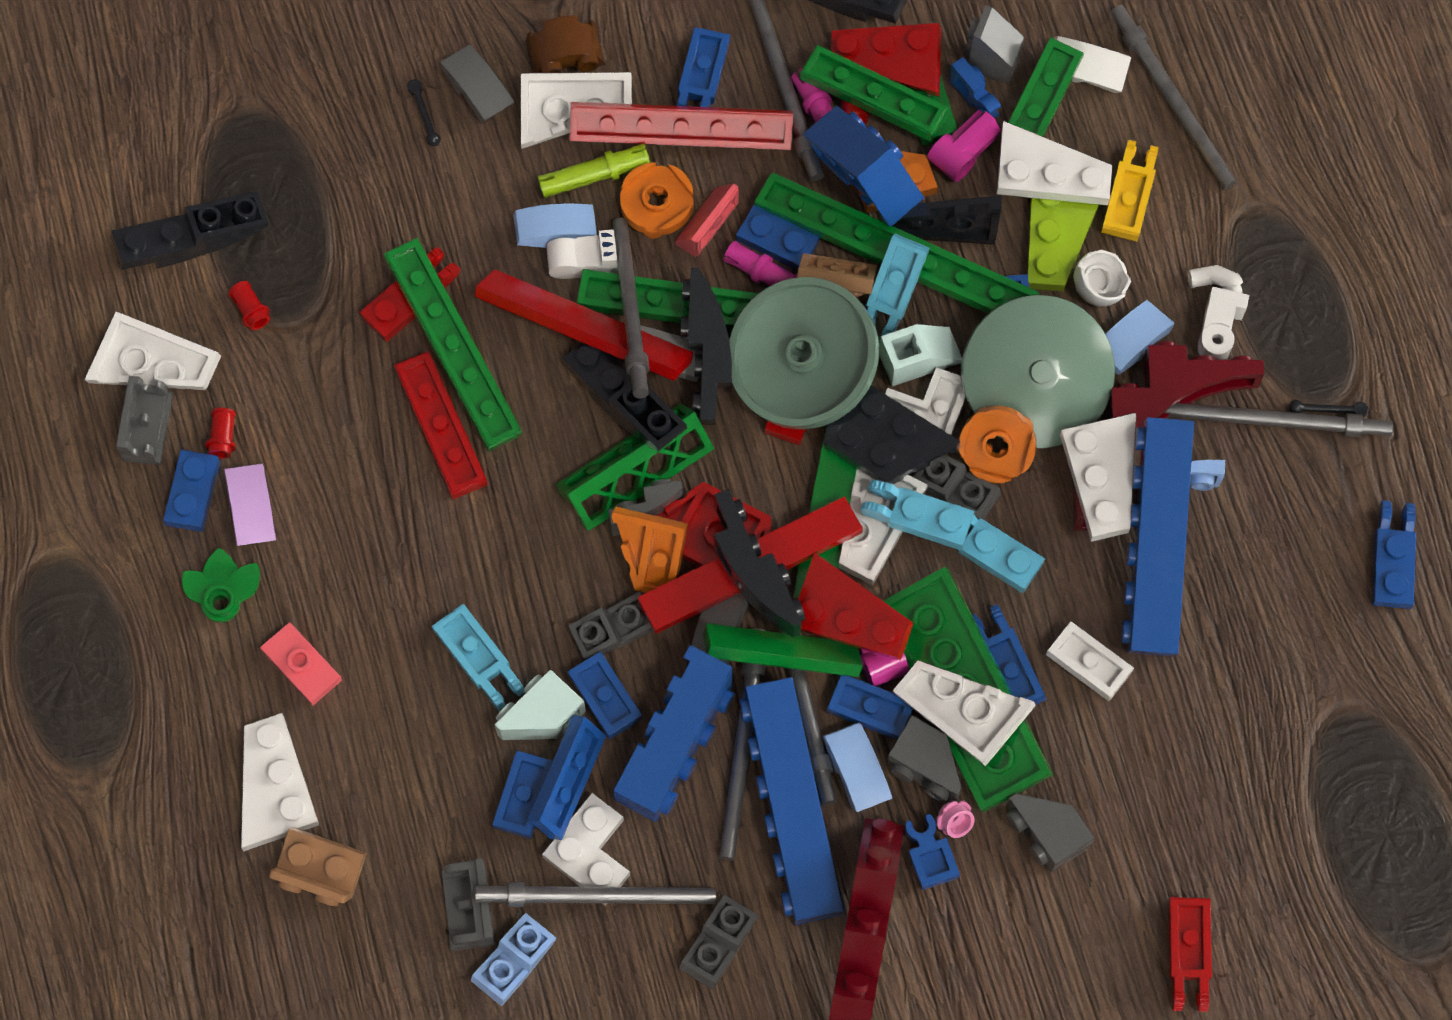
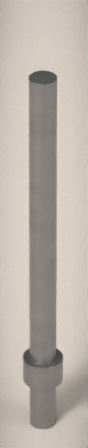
[749,0,824,182]
[1110,5,1237,190]
[613,218,649,398]
[1164,403,1393,437]
[719,628,766,861]
[778,628,837,806]
[474,882,716,907]

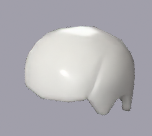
[1073,250,1131,307]

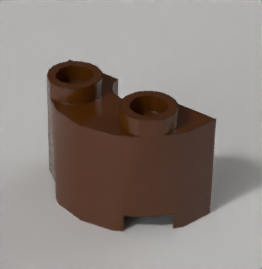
[526,15,605,73]

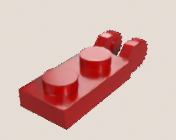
[359,247,461,342]
[1168,897,1212,1012]

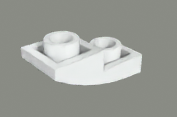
[1054,36,1131,93]

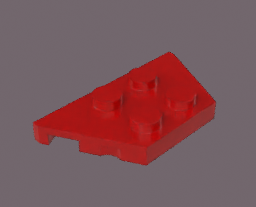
[657,482,771,567]

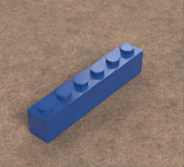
[1121,417,1194,657]
[739,677,843,926]

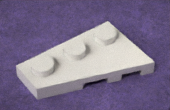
[521,73,632,149]
[997,121,1112,205]
[85,312,221,390]
[1060,413,1136,542]
[838,469,927,586]
[893,661,1036,766]
[241,713,319,851]

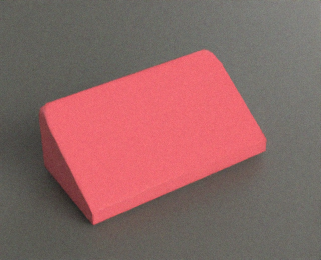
[675,183,739,258]

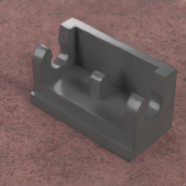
[116,376,174,465]
[441,858,495,951]

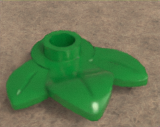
[182,548,260,623]

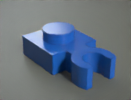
[949,57,1001,118]
[905,814,960,891]

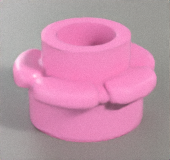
[936,800,975,838]

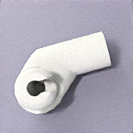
[1187,265,1243,293]

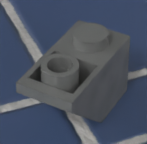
[964,5,1024,84]
[887,716,962,803]
[1006,794,1095,873]

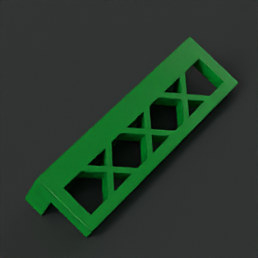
[555,403,714,531]

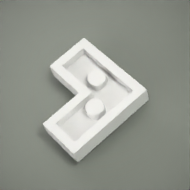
[885,367,966,436]
[542,793,630,906]

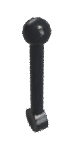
[407,79,441,146]
[1289,400,1369,418]

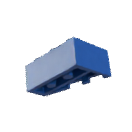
[803,105,924,227]

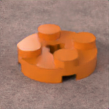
[620,163,694,239]
[959,406,1037,483]

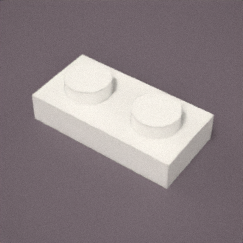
[1046,622,1134,701]

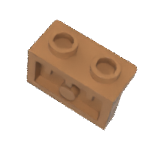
[797,253,877,302]
[269,827,367,906]

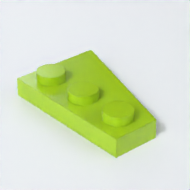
[1027,198,1099,292]

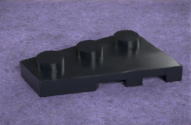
[884,195,1002,245]

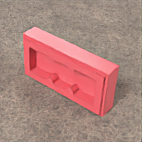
[260,622,342,706]

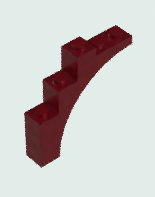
[1072,341,1264,530]
[829,818,904,1020]

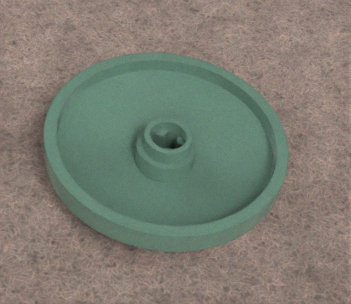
[729,277,879,429]
[961,295,1115,448]

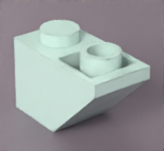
[879,324,962,387]
[495,670,586,740]

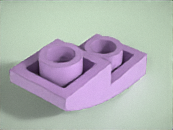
[224,464,276,546]

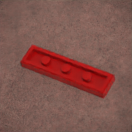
[394,351,488,500]

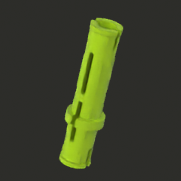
[537,143,650,199]

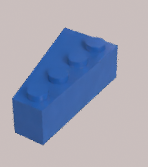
[614,645,735,822]

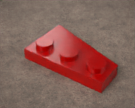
[831,23,942,97]
[798,552,913,661]

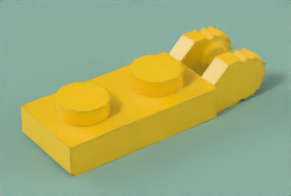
[1101,140,1159,242]

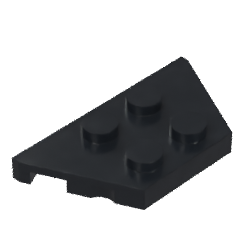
[824,385,961,484]

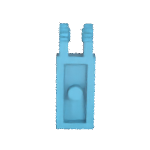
[866,234,930,336]
[860,480,974,550]
[955,504,1045,593]
[432,604,525,711]

